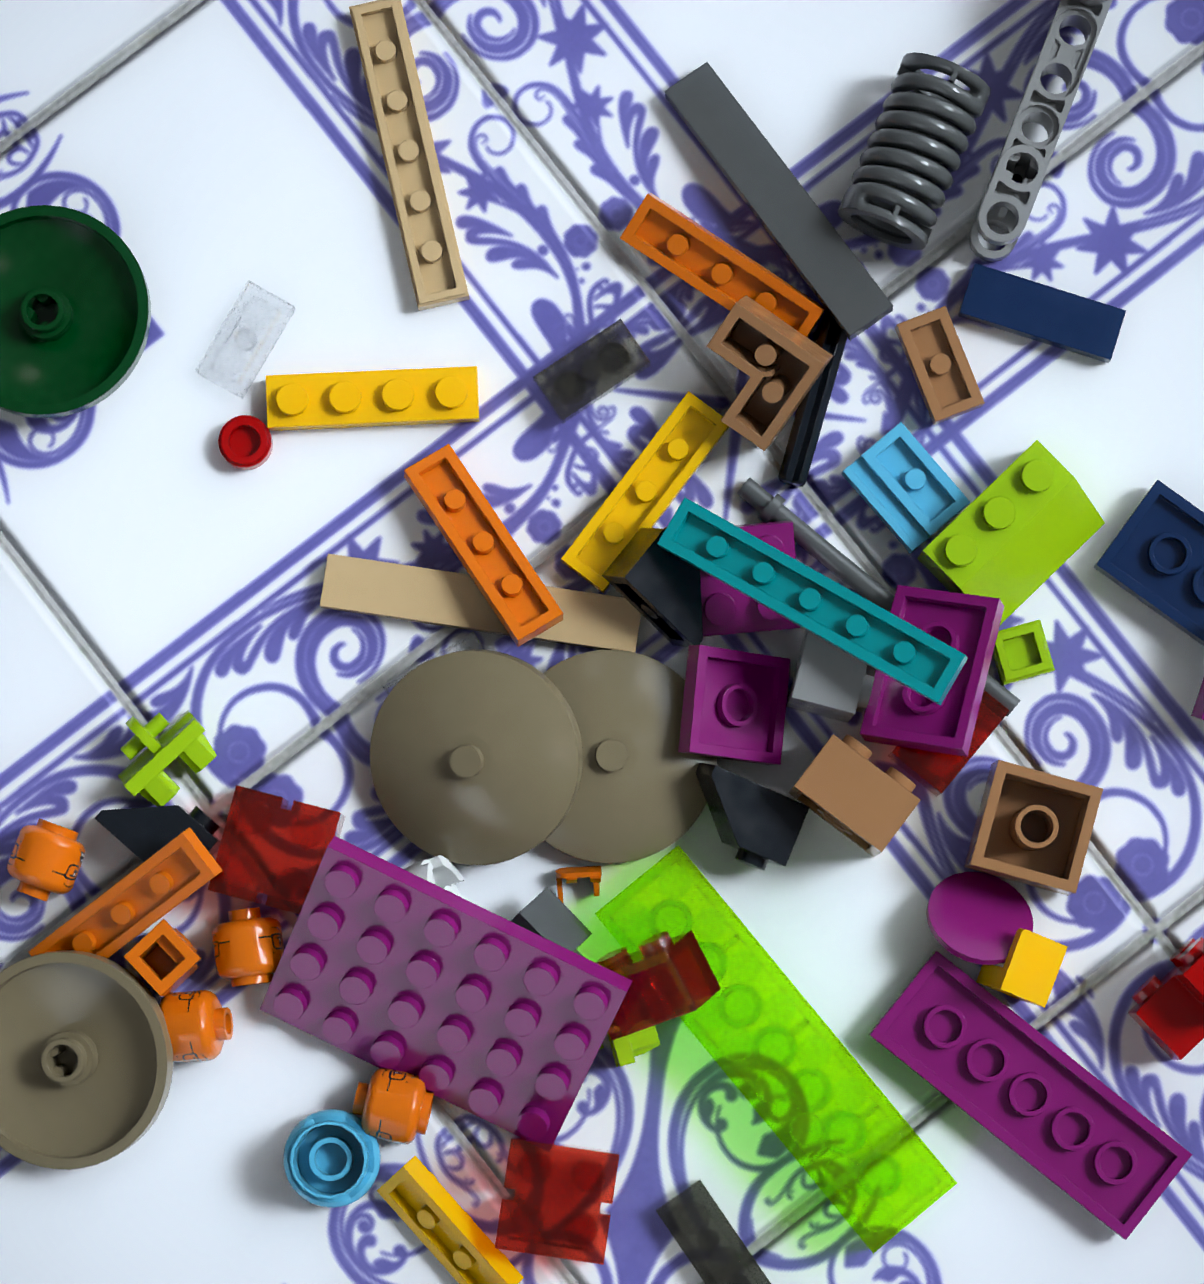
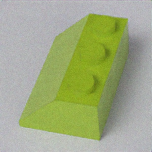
[917,440,1105,625]

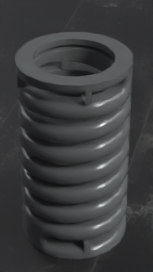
[837,52,991,250]

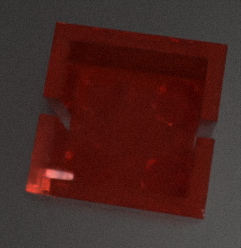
[208,785,345,914]
[495,1136,620,1265]

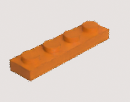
[620,193,826,337]
[404,444,564,647]
[28,827,223,959]

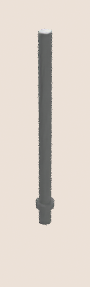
[737,478,1021,716]

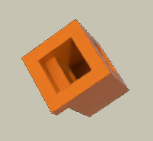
[123,919,201,996]

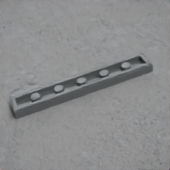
[665,62,893,341]

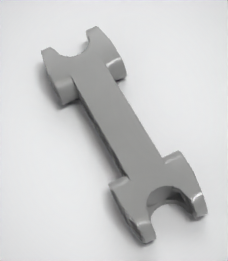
[968,0,1113,262]

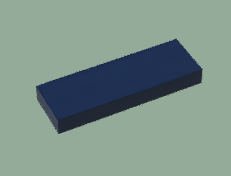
[958,263,1126,363]

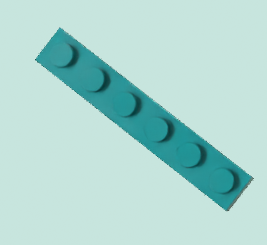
[657,497,968,706]

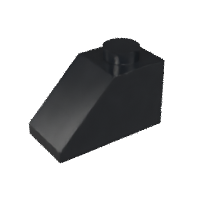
[602,527,703,647]
[695,763,810,871]
[95,805,224,862]

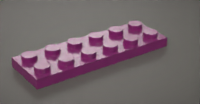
[868,950,1192,1240]

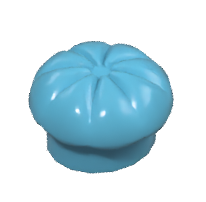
[283,1109,381,1208]

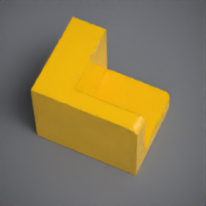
[976,928,1068,1008]

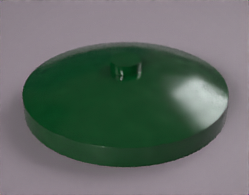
[0,205,151,418]

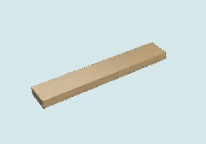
[349,0,470,311]
[320,554,641,652]

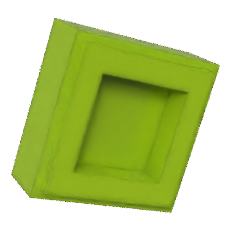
[993,619,1055,686]

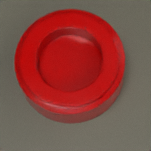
[218,415,273,470]

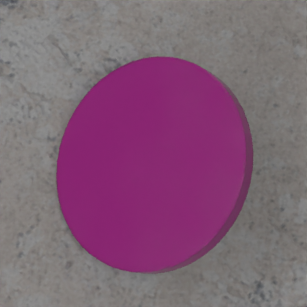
[926,872,1033,965]

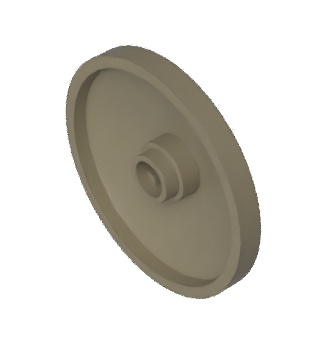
[370,649,583,865]
[543,650,717,863]
[0,950,173,1170]

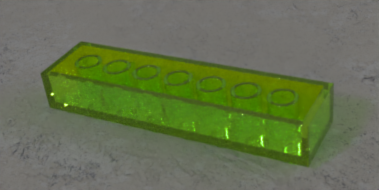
[595,845,957,1254]

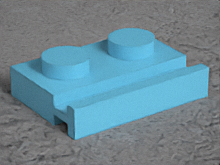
[842,422,970,554]

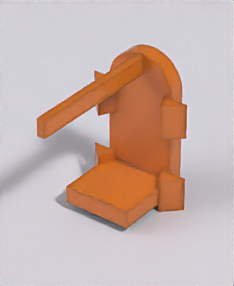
[555,866,602,904]

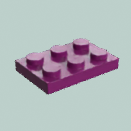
[860,585,1004,757]

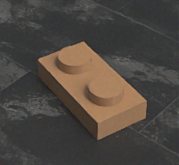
[895,306,985,425]

